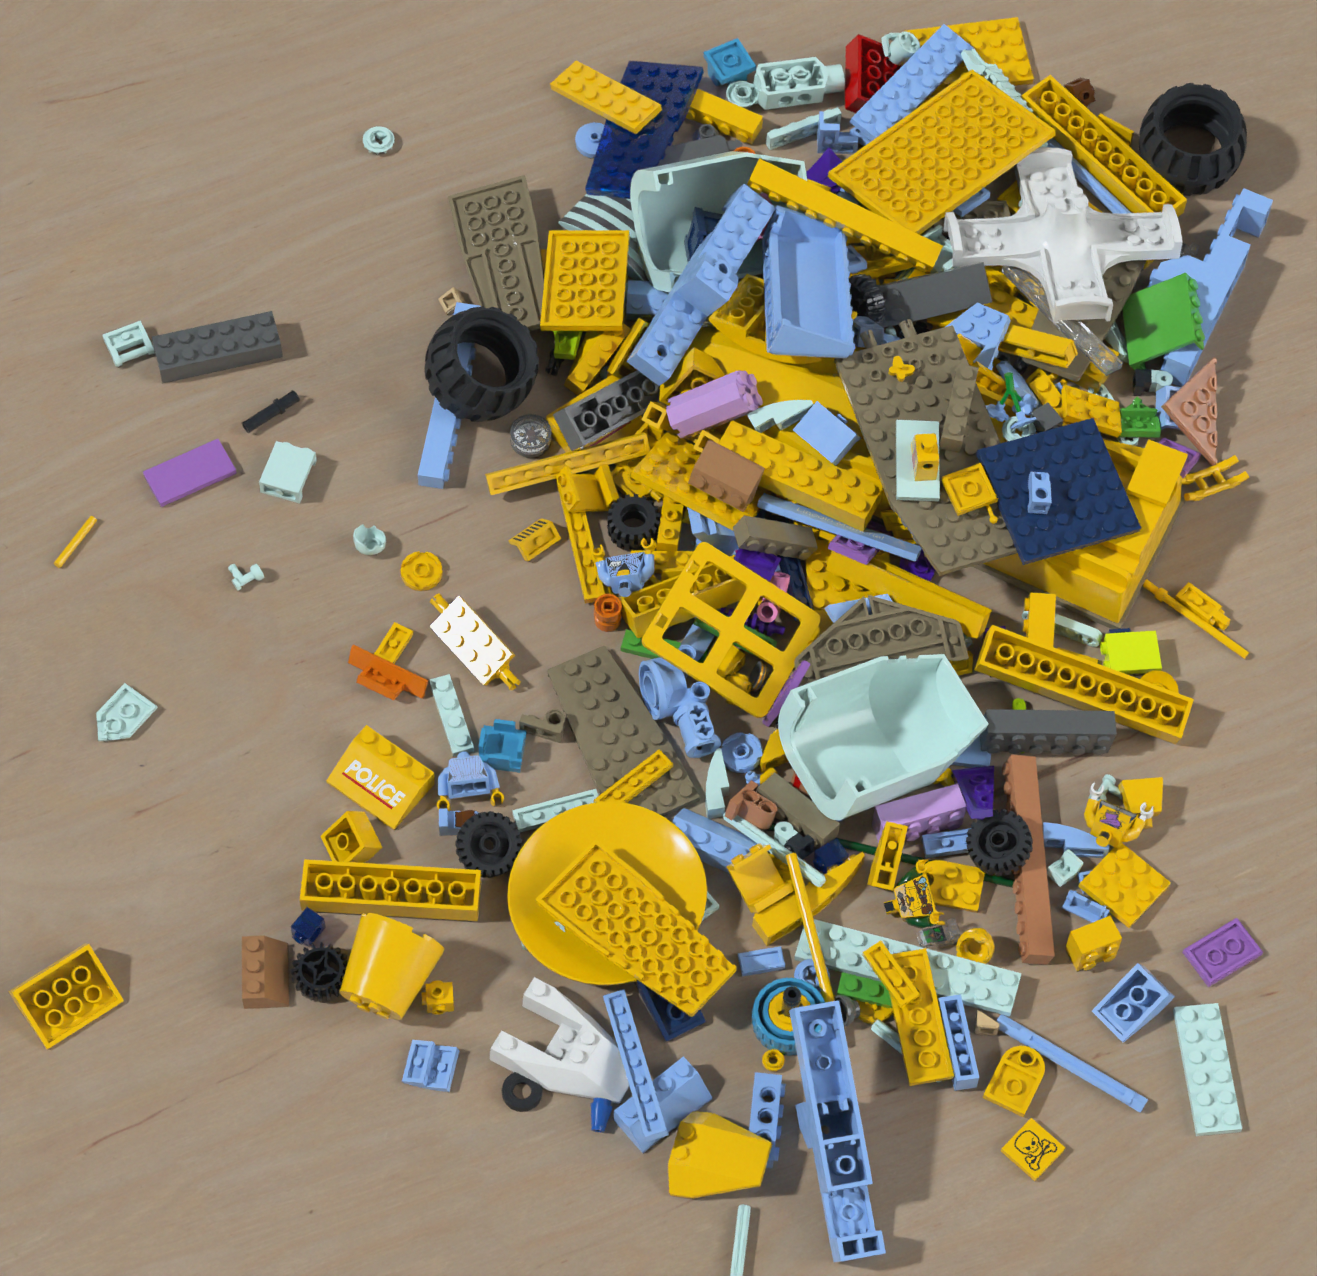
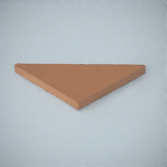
[1161,357,1217,466]

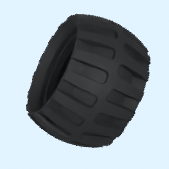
[1139,83,1247,196]
[424,306,539,422]

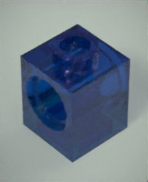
[813,838,849,874]
[290,907,326,947]

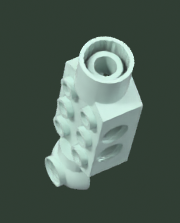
[726,57,845,110]

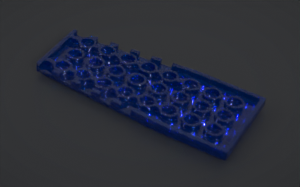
[585,60,704,199]

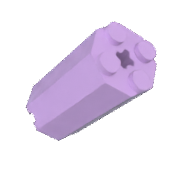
[666,370,763,439]

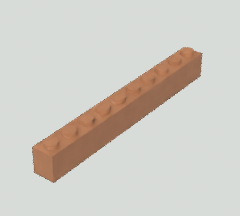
[1002,755,1055,965]

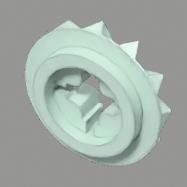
[363,126,395,155]
[1002,416,1036,442]

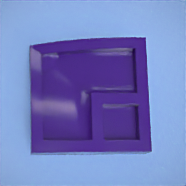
[806,147,843,195]
[734,548,781,581]

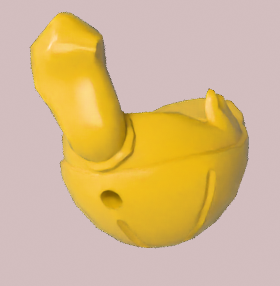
[956,928,995,964]

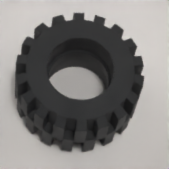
[607,494,660,551]

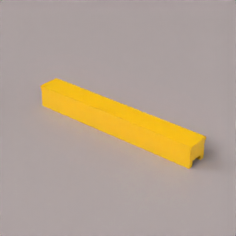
[927,311,1078,368]

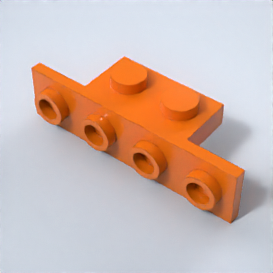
[348,644,428,700]

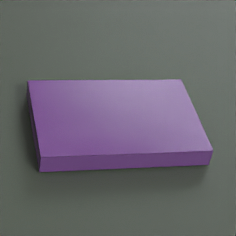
[1182,918,1263,987]

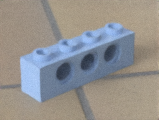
[938,994,979,1091]
[749,1072,786,1168]

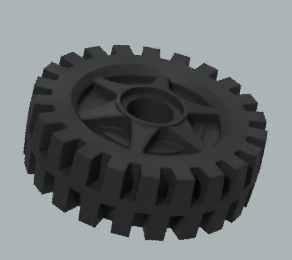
[966,809,1033,876]
[455,811,522,878]

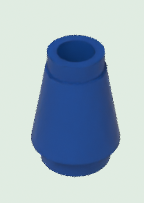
[590,1098,613,1133]

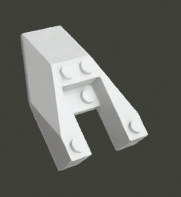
[490,977,629,1104]

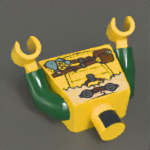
[884,859,945,929]

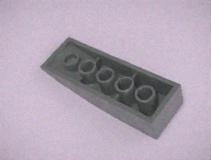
[878,262,992,328]
[553,370,662,451]

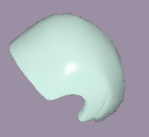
[353,524,386,555]

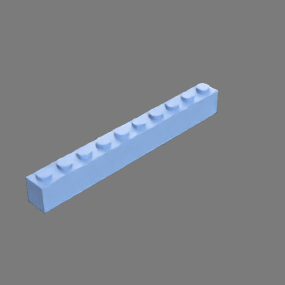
[418,302,480,489]

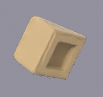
[438,287,467,315]
[975,1011,999,1036]

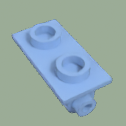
[1062,890,1110,923]

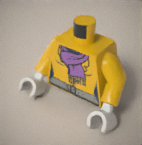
[1084,782,1153,847]

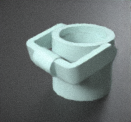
[881,31,920,66]

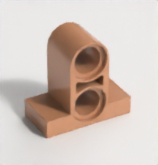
[725,780,777,829]

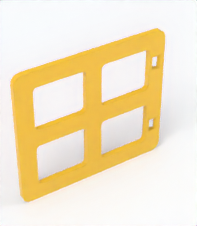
[642,542,821,718]

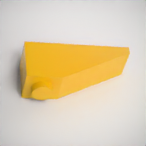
[867,821,908,891]

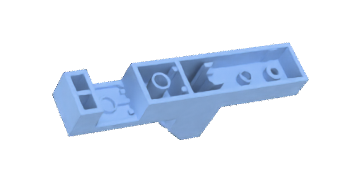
[626,184,776,386]
[1147,188,1273,387]
[789,1000,886,1262]

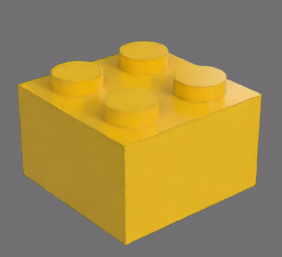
[1065,916,1122,971]

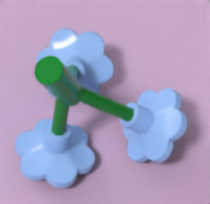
[985,372,1037,429]

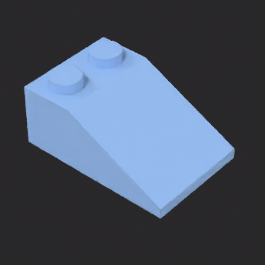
[1092,963,1175,1043]

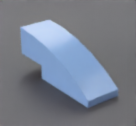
[1042,822,1109,858]

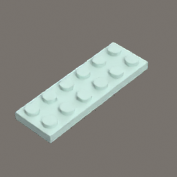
[1173,1003,1242,1136]

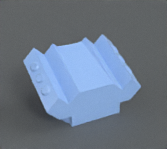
[687,507,739,555]

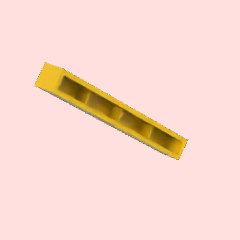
[826,551,992,639]

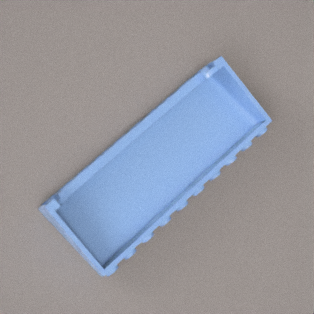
[762,205,855,358]

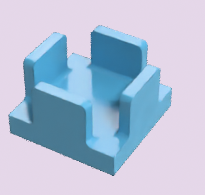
[703,38,756,87]
[479,719,527,773]

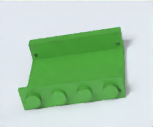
[1123,272,1205,370]

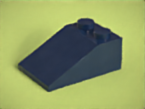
[634,980,706,1042]

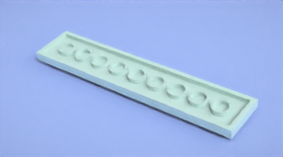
[795,919,1021,1016]

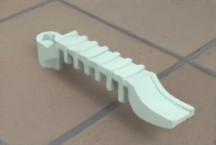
[961,49,1048,148]

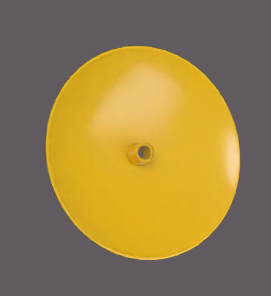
[508,802,707,985]

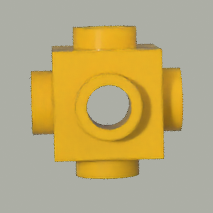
[421,980,454,1015]

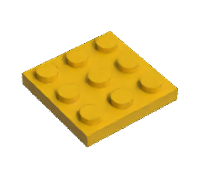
[1078,843,1171,928]

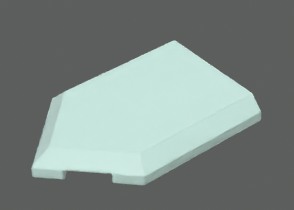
[96,683,158,742]

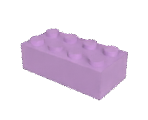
[872,784,967,843]

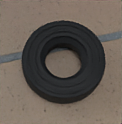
[502,1072,543,1112]

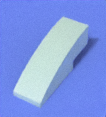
[747,400,814,433]
[705,748,729,819]

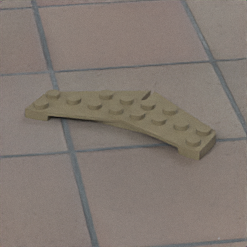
[794,595,969,687]

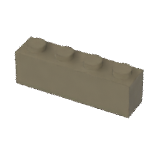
[939,363,979,453]
[733,515,818,560]
[757,773,840,851]

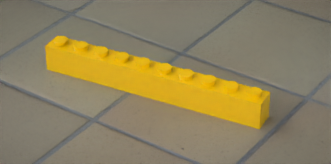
[747,158,943,272]

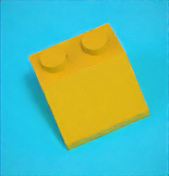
[320,811,383,863]

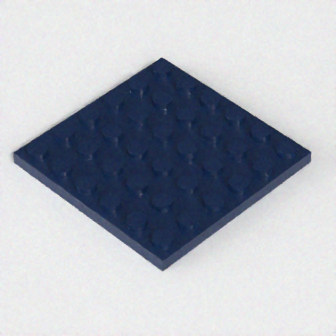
[976,418,1141,565]

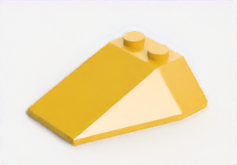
[668,1111,772,1199]

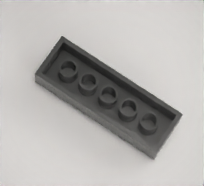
[152,311,283,384]
[980,709,1117,755]

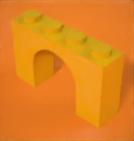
[641,401,723,453]

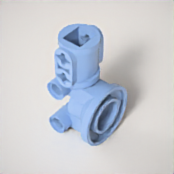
[639,645,721,758]

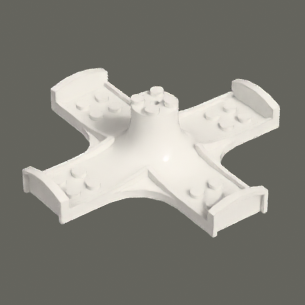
[943,147,1183,323]

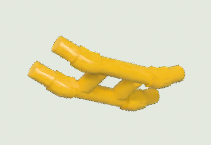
[1182,455,1249,501]

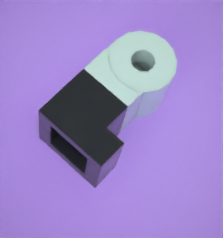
[1132,369,1173,396]
[774,822,814,860]

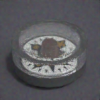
[510,414,551,458]

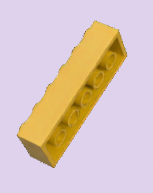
[618,555,746,638]

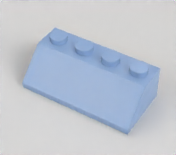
[626,280,708,321]
[672,808,757,874]
[614,1056,712,1153]

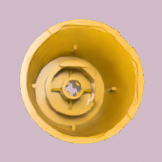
[339,913,444,1020]

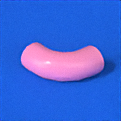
[757,572,790,622]

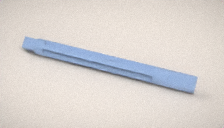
[1047,138,1131,214]
[996,1014,1148,1113]

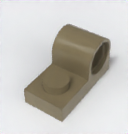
[519,709,565,743]

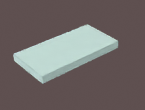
[896,420,940,501]

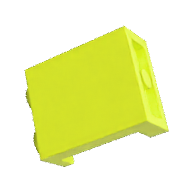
[1100,631,1162,674]

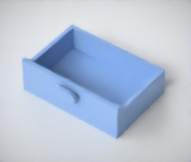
[793,401,861,466]

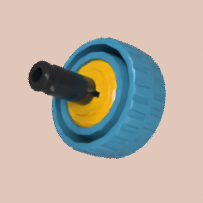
[752,978,825,1056]

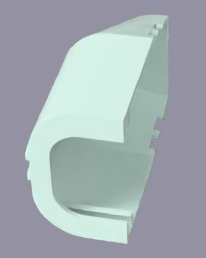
[630,151,807,292]
[778,654,988,821]

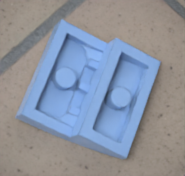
[402,1040,459,1092]

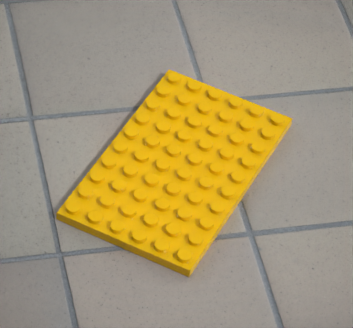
[828,69,1055,235]

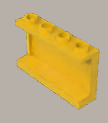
[957,334,1013,401]

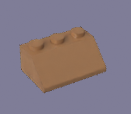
[688,440,765,512]
[242,935,289,1009]

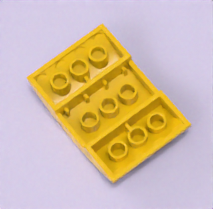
[709,274,857,364]

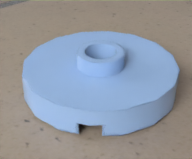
[575,122,614,158]
[721,732,763,773]

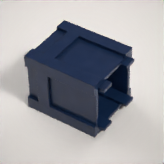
[684,207,723,264]

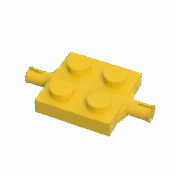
[611,456,664,503]

